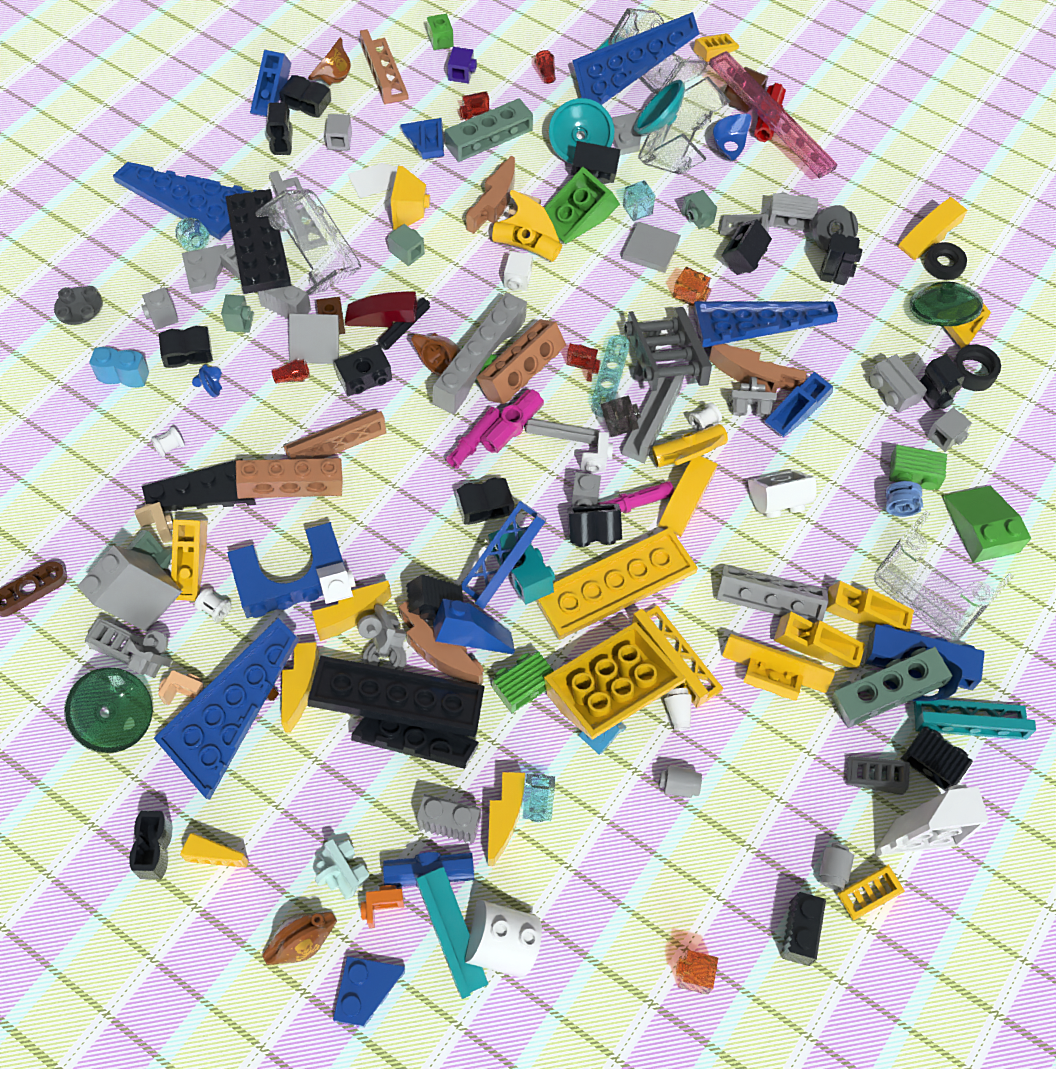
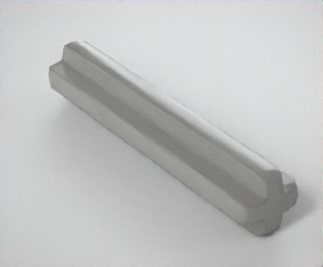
[526,419,599,444]

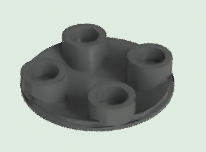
[54,285,102,325]

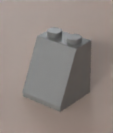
[77,545,183,631]

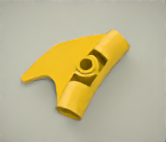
[492,190,563,262]
[652,424,728,468]

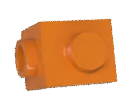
[361,885,405,928]

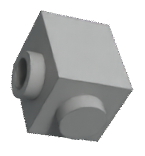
[325,114,352,150]
[141,287,179,330]
[927,407,972,452]
[571,472,601,507]

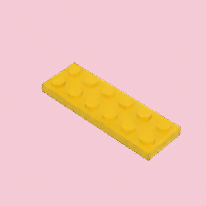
[536,527,698,640]

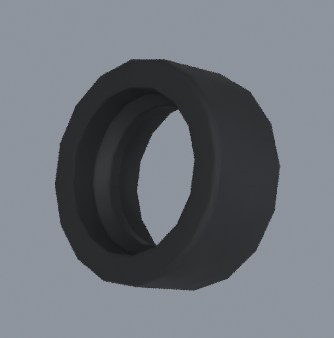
[953,344,1002,391]

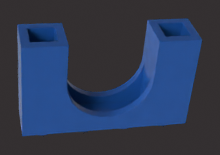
[227,522,346,618]

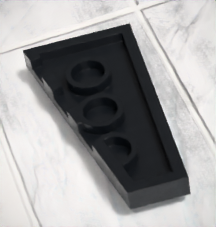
[141,458,256,511]
[351,717,479,769]

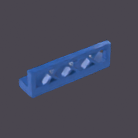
[461,500,547,609]

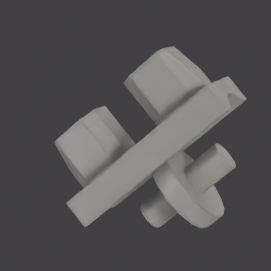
[728,377,777,418]
[357,605,406,654]
[126,631,173,678]

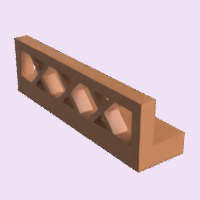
[360,29,409,105]
[283,409,386,459]

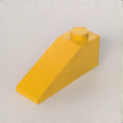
[171,520,208,601]

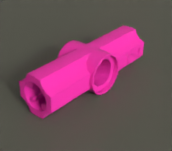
[481,389,544,454]

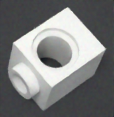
[504,251,533,291]

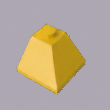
[391,165,431,230]

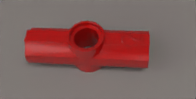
[754,83,786,142]

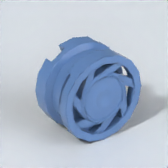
[885,481,923,517]

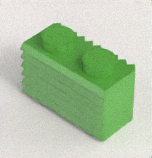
[889,444,948,490]
[492,651,553,714]

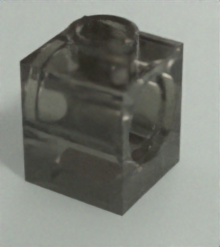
[600,395,641,438]

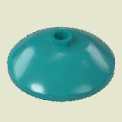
[634,79,685,135]
[549,98,615,164]

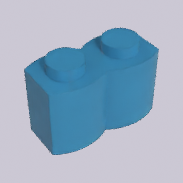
[89,347,149,388]

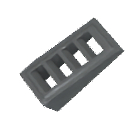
[846,756,910,795]

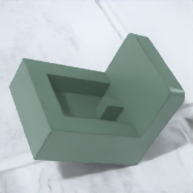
[126,530,172,570]

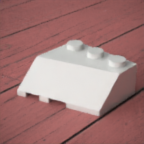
[875,784,989,857]

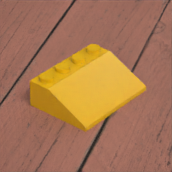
[544,622,686,740]

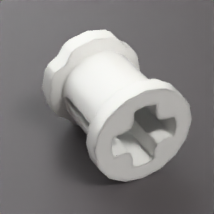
[689,402,722,432]
[150,426,185,458]
[194,588,231,623]

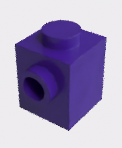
[448,46,477,84]

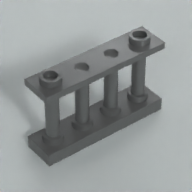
[624,307,712,391]

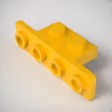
[722,634,835,701]

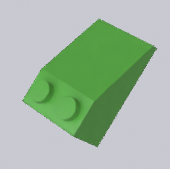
[544,167,620,244]
[943,485,1031,563]

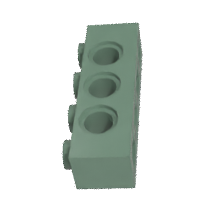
[445,98,533,162]
[832,647,952,728]

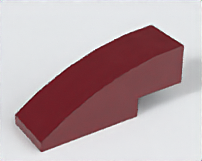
[345,291,418,328]

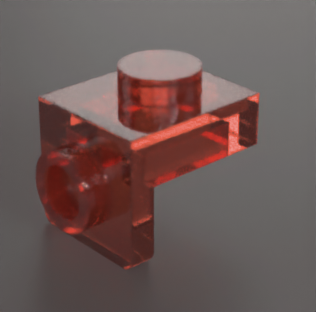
[459,91,489,121]
[566,343,601,382]

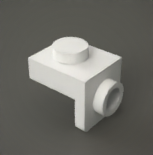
[581,432,613,473]

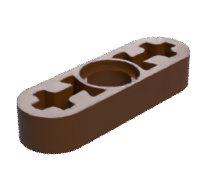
[0,561,67,617]

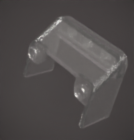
[638,76,730,174]
[255,189,361,295]
[874,511,1014,641]

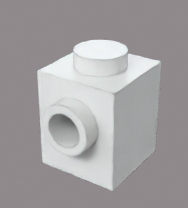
[316,562,356,604]

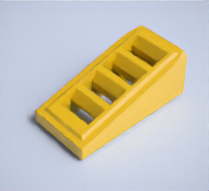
[693,33,739,63]
[180,833,249,868]
[837,864,905,921]

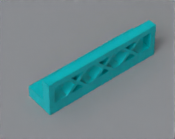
[913,699,1036,740]
[415,867,489,999]

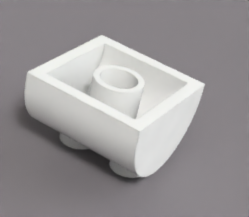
[748,470,816,518]
[465,900,542,977]

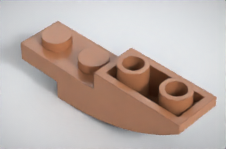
[465,156,515,234]
[709,344,807,393]
[399,601,484,685]

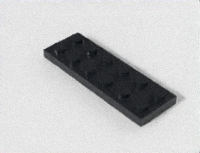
[225,189,292,294]
[307,655,485,737]

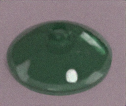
[909,281,983,326]
[64,667,153,754]

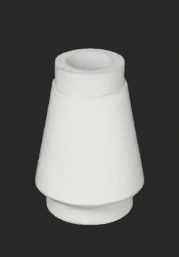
[664,688,692,731]

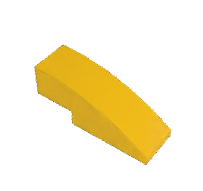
[898,197,967,260]
[658,456,718,537]
[312,580,392,641]
[826,580,914,632]
[773,611,865,669]
[281,642,319,733]
[488,772,525,866]

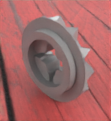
[362,642,407,671]

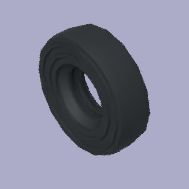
[924,242,967,280]

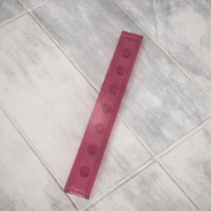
[709,51,838,179]

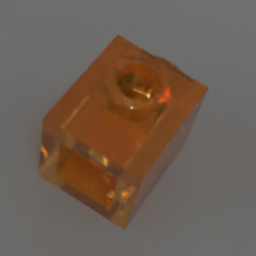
[673,267,712,307]
[675,950,719,995]

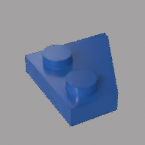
[401,118,444,159]
[333,956,406,1028]

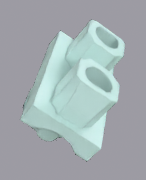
[315,839,369,900]

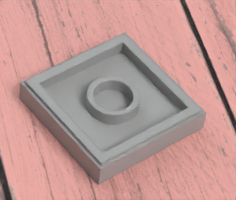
[622,222,681,273]
[289,314,339,364]

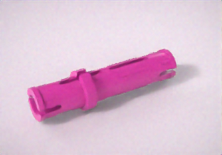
[446,407,502,469]
[598,481,674,514]

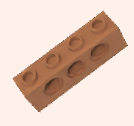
[476,319,566,404]
[236,458,343,499]

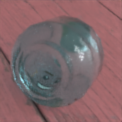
[175,217,210,251]

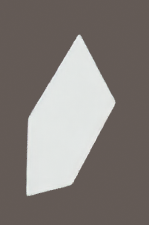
[347,163,398,198]

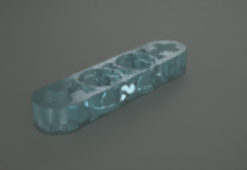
[591,335,630,417]

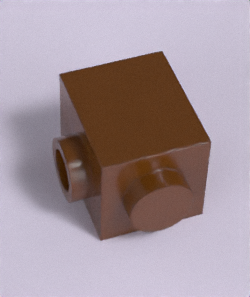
[316,296,345,335]

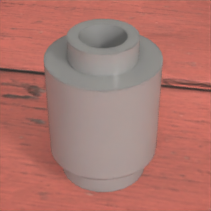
[659,765,702,798]
[819,843,854,890]

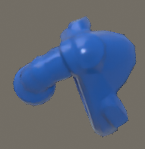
[192,364,222,398]

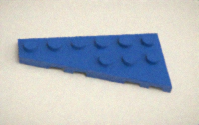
[572,12,700,105]
[113,162,257,240]
[693,301,838,348]
[154,618,299,800]

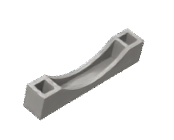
[433,292,527,415]

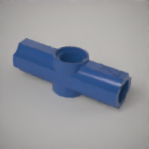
[383,852,474,888]

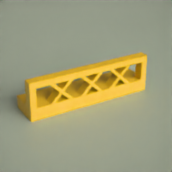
[631,605,723,708]

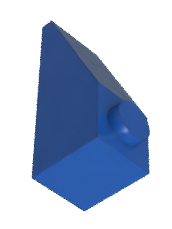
[250,50,292,117]
[433,599,515,654]

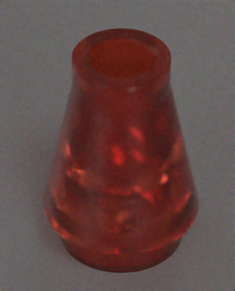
[534,50,556,84]
[272,358,310,384]

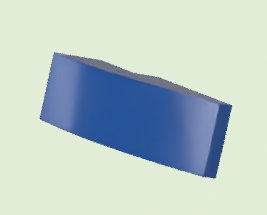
[765,372,833,438]

